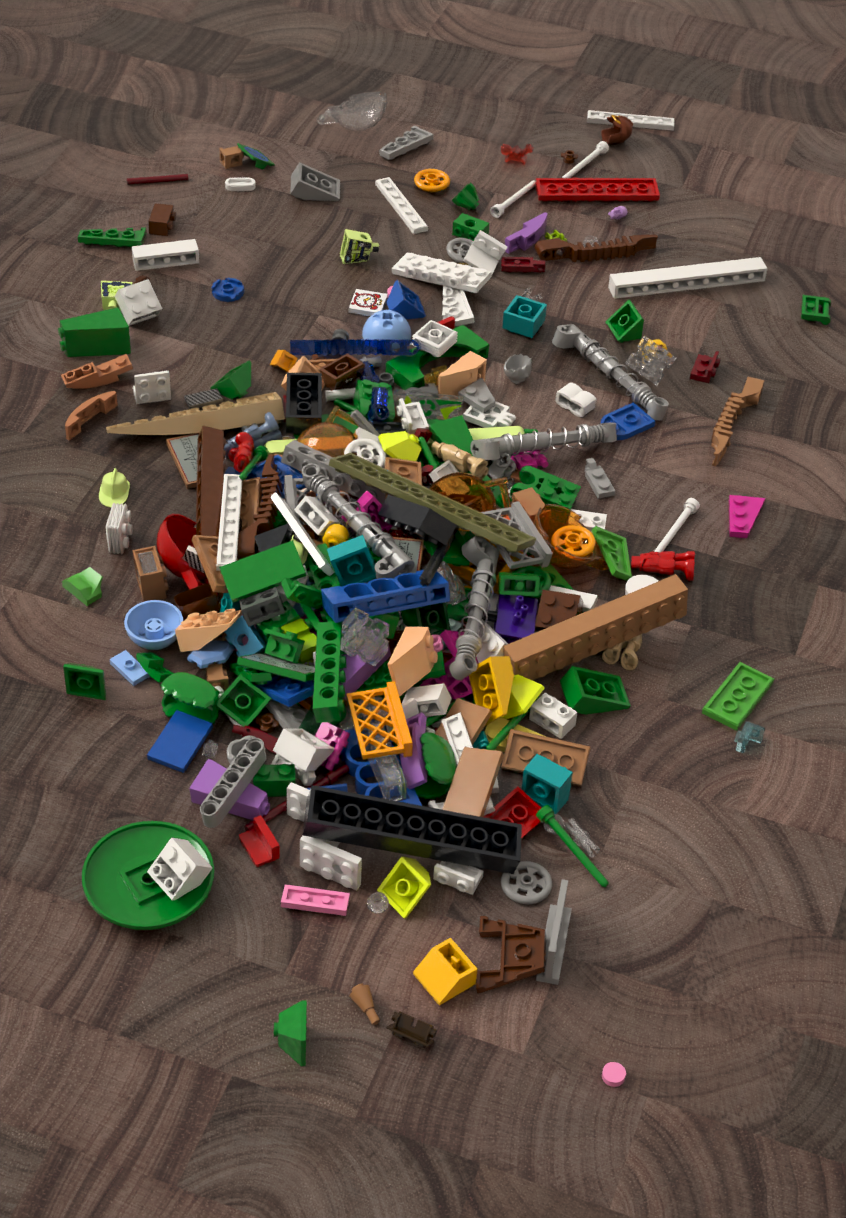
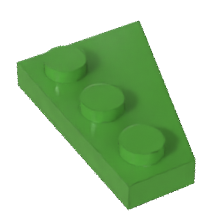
[591,526,632,581]

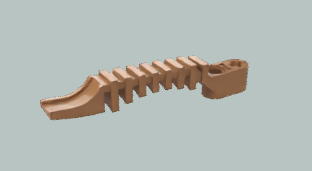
[711,376,765,466]

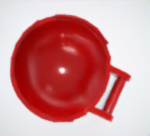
[157,514,218,596]

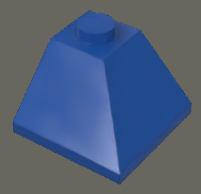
[387,280,426,320]

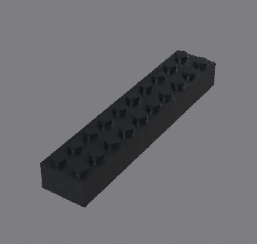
[302,785,522,874]

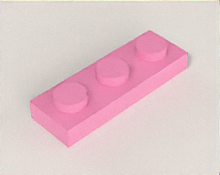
[281,885,350,916]

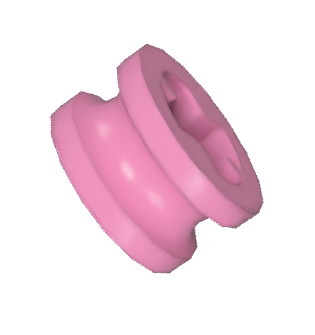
[432,635,443,653]

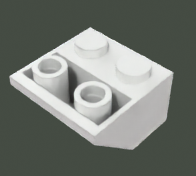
[147,838,212,900]

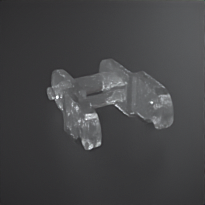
[521,288,543,302]

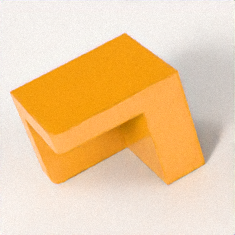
[270,350,298,372]

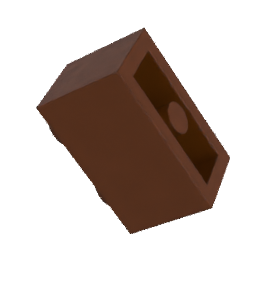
[148,203,176,236]

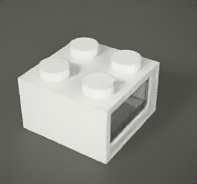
[115,279,162,326]

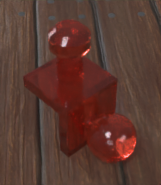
[500,144,534,165]

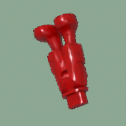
[228,432,254,472]
[631,551,695,581]

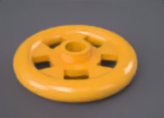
[414,169,450,192]
[551,525,596,559]

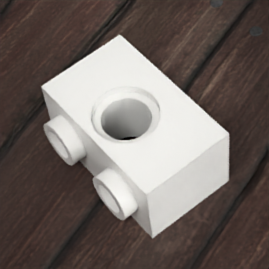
[294,496,340,536]

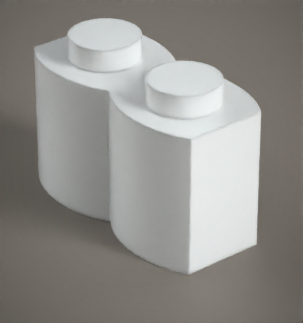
[555,383,596,417]

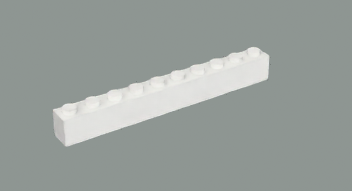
[608,257,767,299]

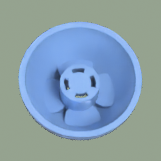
[362,310,411,350]
[124,600,183,650]

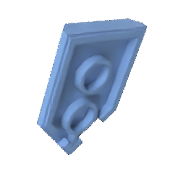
[187,640,236,669]

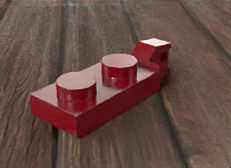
[501,257,545,273]

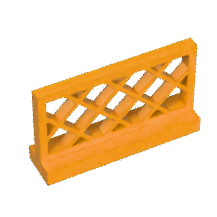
[346,681,412,759]

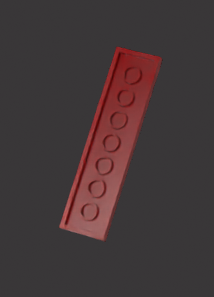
[536,178,660,201]

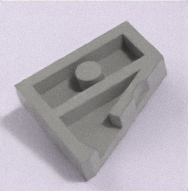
[458,378,495,413]

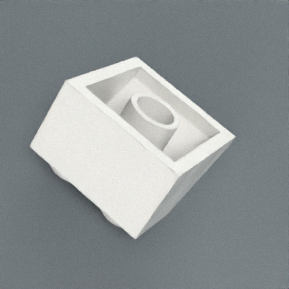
[273,728,335,772]

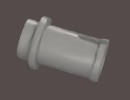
[360,356,382,370]

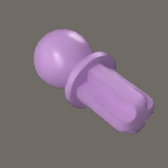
[608,206,627,220]

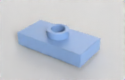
[110,650,150,686]

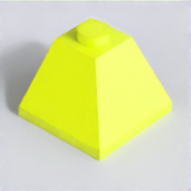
[378,431,422,461]
[502,674,545,719]
[377,856,431,919]

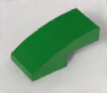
[136,652,174,683]

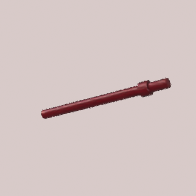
[244,764,350,831]

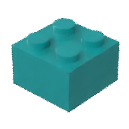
[502,295,547,338]
[327,535,376,587]
[522,754,573,814]

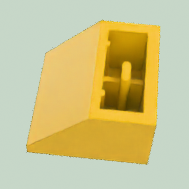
[413,938,477,1006]

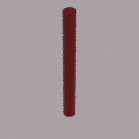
[127,174,188,185]

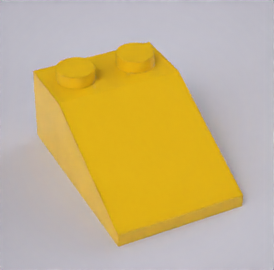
[469,656,514,727]

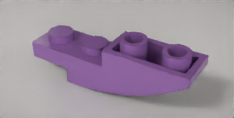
[505,212,548,254]
[400,712,428,789]

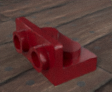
[689,351,721,384]

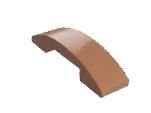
[65,391,118,440]

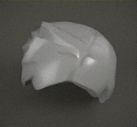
[504,354,532,384]

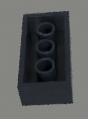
[286,372,322,434]
[378,494,457,546]

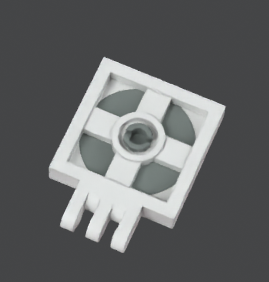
[463,401,516,428]

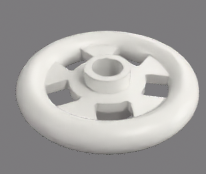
[344,438,387,468]

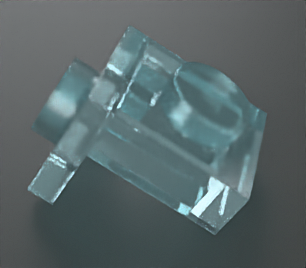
[734,721,765,753]

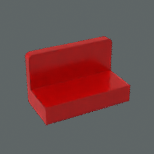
[239,815,280,867]

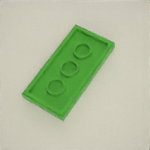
[702,662,774,731]

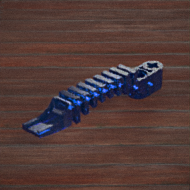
[290,339,421,355]

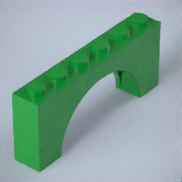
[386,325,489,391]

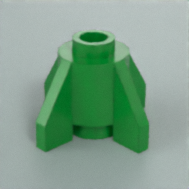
[451,182,479,210]

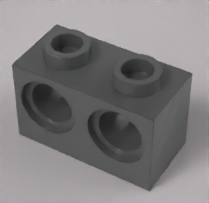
[239,587,285,627]

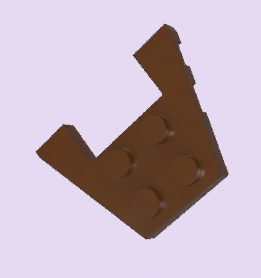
[476,916,546,993]

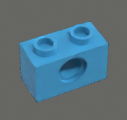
[224,616,267,657]

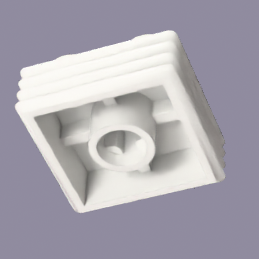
[412,320,458,357]
[106,503,133,555]

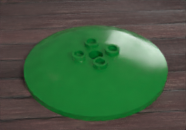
[82,821,214,930]

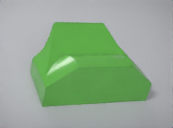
[62,567,103,606]

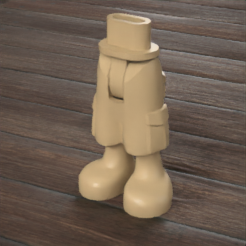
[432,441,489,483]
[602,634,642,670]

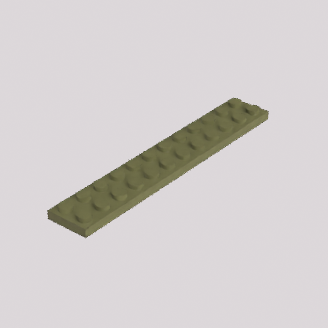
[329,453,536,553]

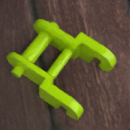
[545,230,567,242]

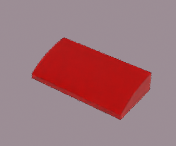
[483,786,541,839]

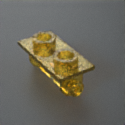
[424,365,447,386]

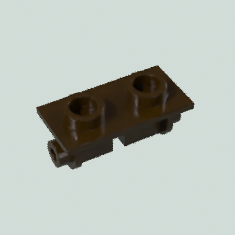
[386,1011,437,1048]

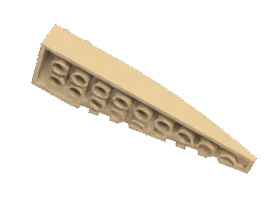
[106,392,285,435]

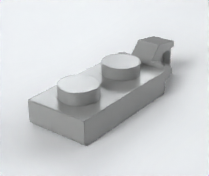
[585,458,615,499]

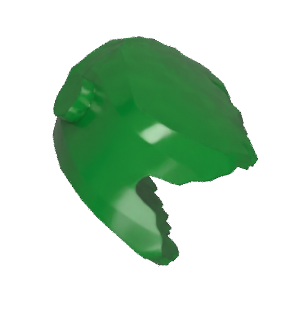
[160,672,220,724]
[414,732,457,799]

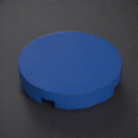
[212,278,244,302]

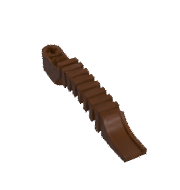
[534,235,658,263]
[237,454,283,560]

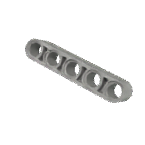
[200,738,266,828]

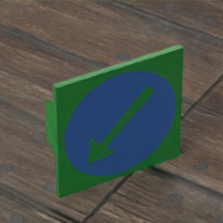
[237,143,275,169]

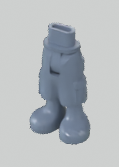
[224,412,283,458]

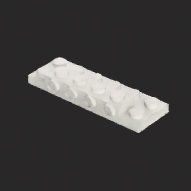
[392,252,492,293]

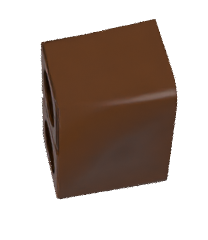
[174,584,220,621]

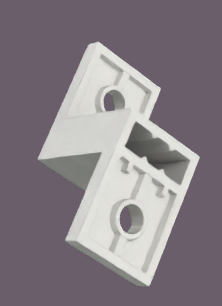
[287,782,362,891]

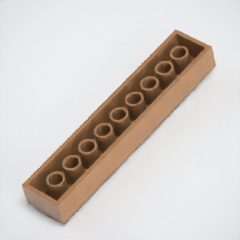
[503,574,688,680]

